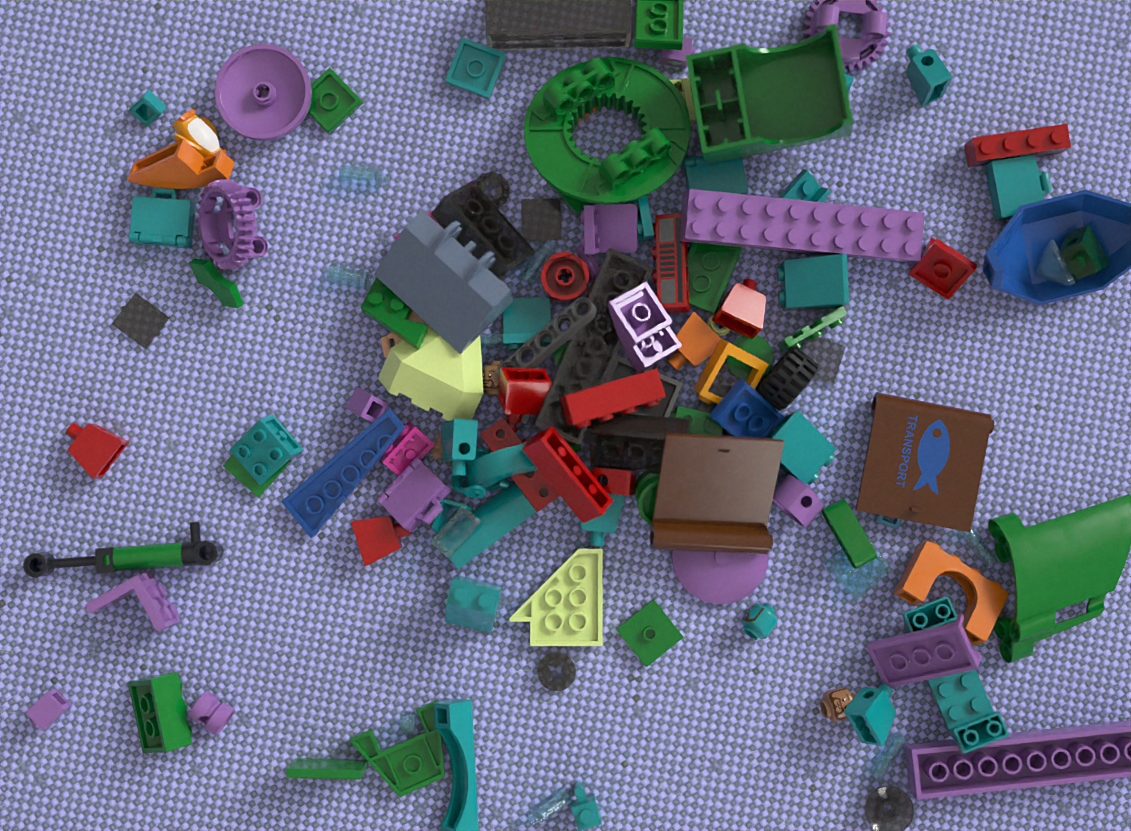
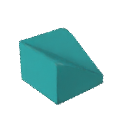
[129,89,166,127]

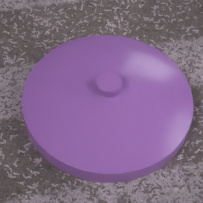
[215,44,312,141]
[672,550,768,604]

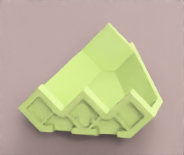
[378,324,484,421]

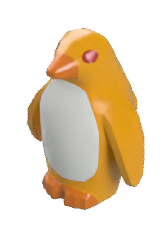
[172,109,227,158]

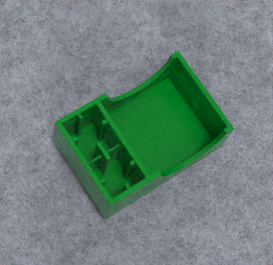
[686,24,853,164]

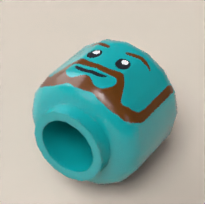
[741,603,778,640]

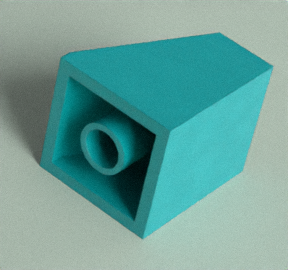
[777,254,849,311]
[767,410,837,485]
[445,575,503,633]

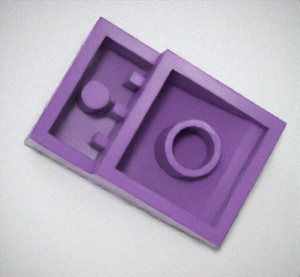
[608,282,682,374]

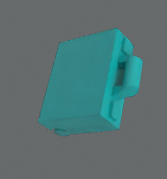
[985,154,1052,221]
[682,155,749,195]
[128,187,196,249]

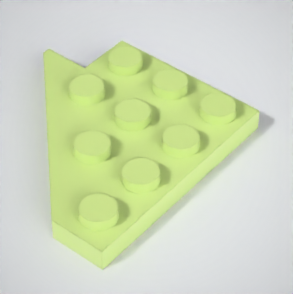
[509,548,603,646]

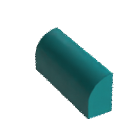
[437,481,537,569]

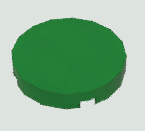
[725,335,773,381]

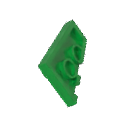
[777,306,847,353]

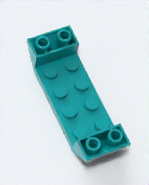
[902,596,1010,754]

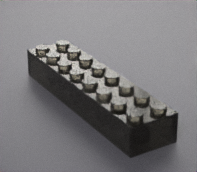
[530,248,653,447]

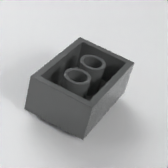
[604,355,683,429]

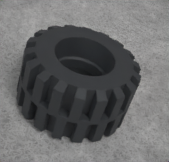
[757,346,819,411]

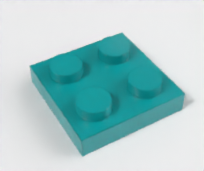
[445,37,507,100]

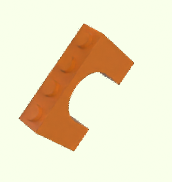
[893,541,1009,646]

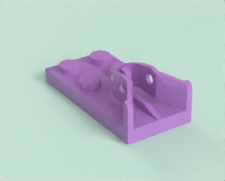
[867,613,982,687]

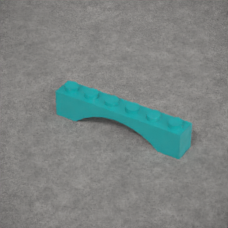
[434,698,479,831]

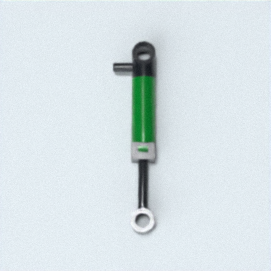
[23,522,224,578]

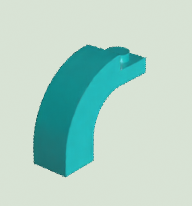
[466,443,539,487]

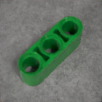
[821,499,877,569]

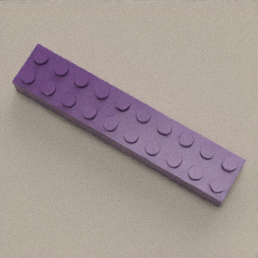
[679,189,925,263]
[904,720,1131,800]

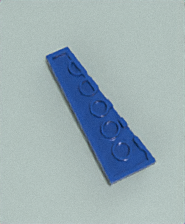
[281,409,406,538]

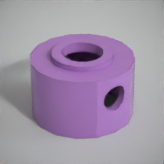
[772,474,825,528]

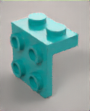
[503,297,552,350]

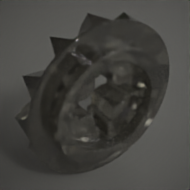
[472,171,510,210]
[537,652,576,691]

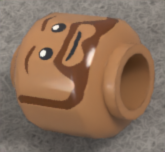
[482,361,503,396]
[820,687,856,722]

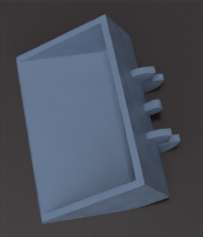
[374,210,513,354]

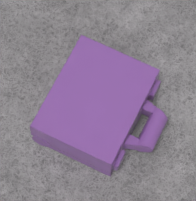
[377,457,452,533]

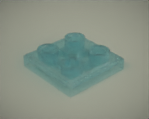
[824,548,893,601]

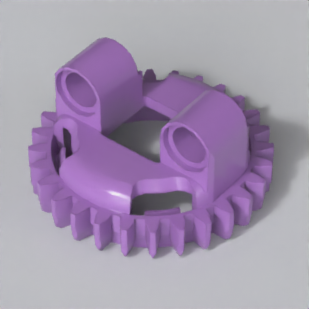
[802,0,891,74]
[196,179,268,269]

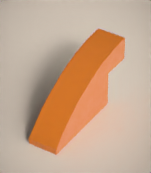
[127,139,235,189]

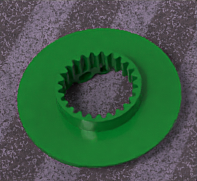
[524,57,691,204]

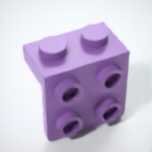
[580,204,638,254]

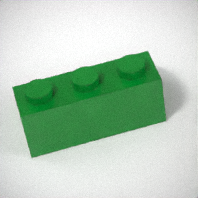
[128,672,192,753]

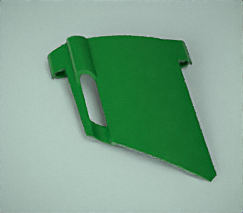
[988,494,1131,663]

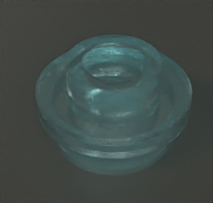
[399,711,416,736]

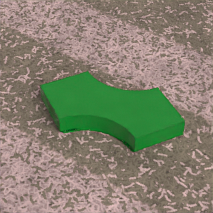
[189,258,244,308]

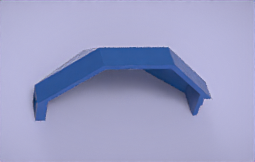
[982,190,1131,305]

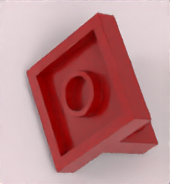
[908,238,977,300]

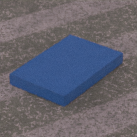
[709,378,784,438]

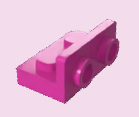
[380,421,435,476]

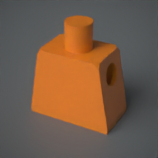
[667,312,721,371]

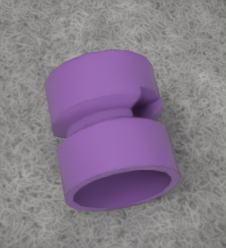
[188,690,235,736]

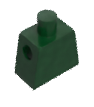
[1060,224,1110,280]

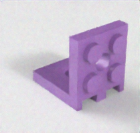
[85,572,180,632]

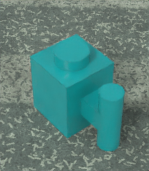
[571,781,602,831]

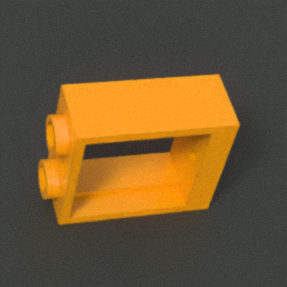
[693,338,769,405]

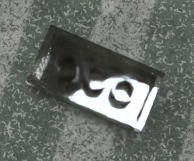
[431,181,536,281]
[587,413,691,474]

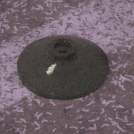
[865,786,914,831]

